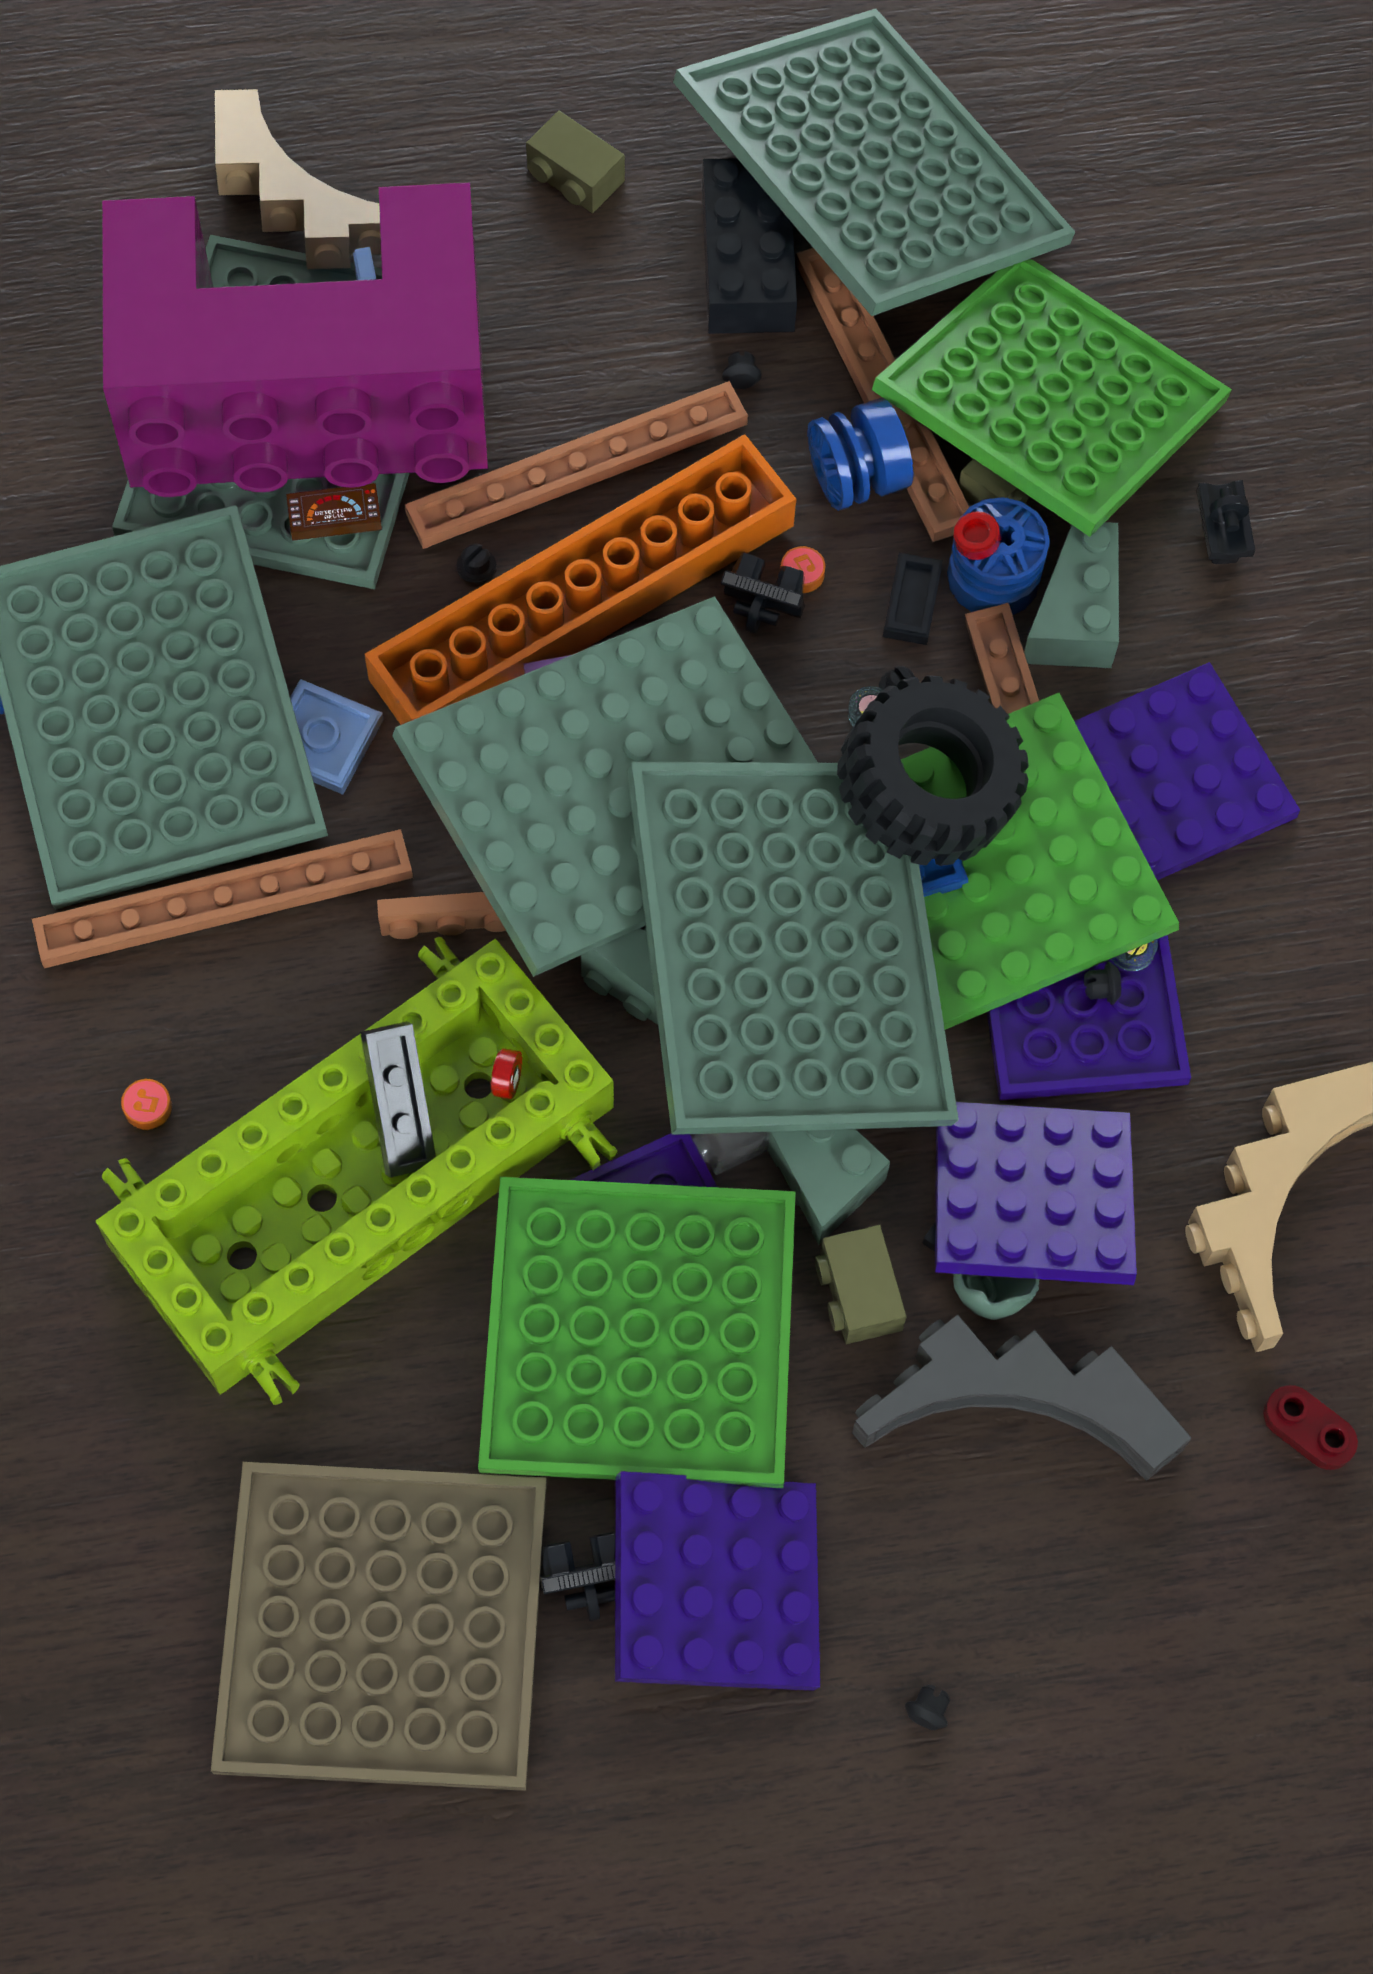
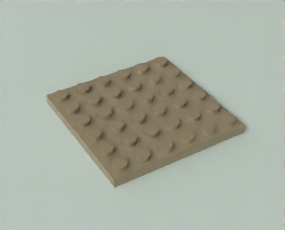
[211,1462,547,1791]

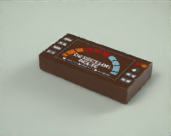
[286,483,382,541]

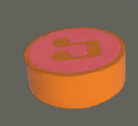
[780,546,826,593]
[121,1079,172,1130]

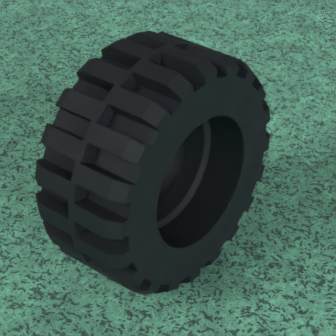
[837,675,1029,866]

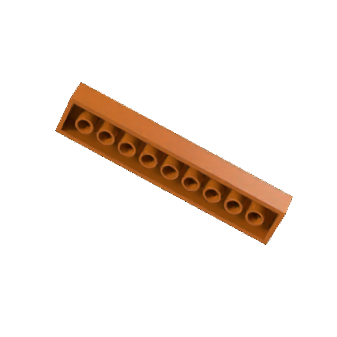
[365,434,796,725]

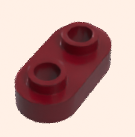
[1263,1385,1358,1470]

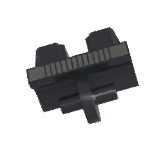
[1197,480,1255,564]
[721,553,805,633]
[540,1531,615,1621]

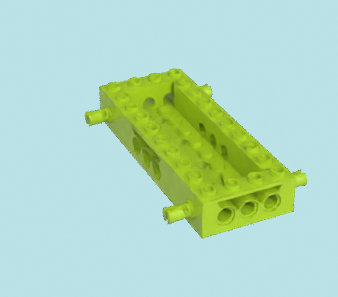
[96,937,617,1405]

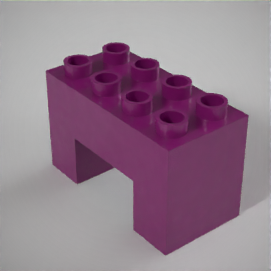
[102,183,488,497]

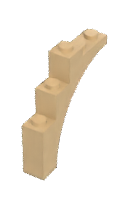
[215,89,381,269]
[1185,1062,1373,1353]

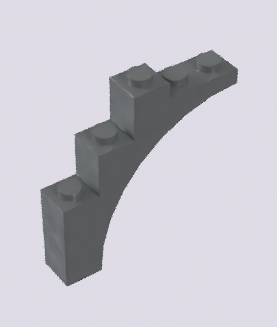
[852,1315,1191,1481]

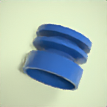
[807,397,914,511]
[947,497,1050,615]

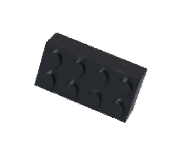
[702,158,797,334]

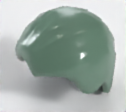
[953,1274,1040,1320]

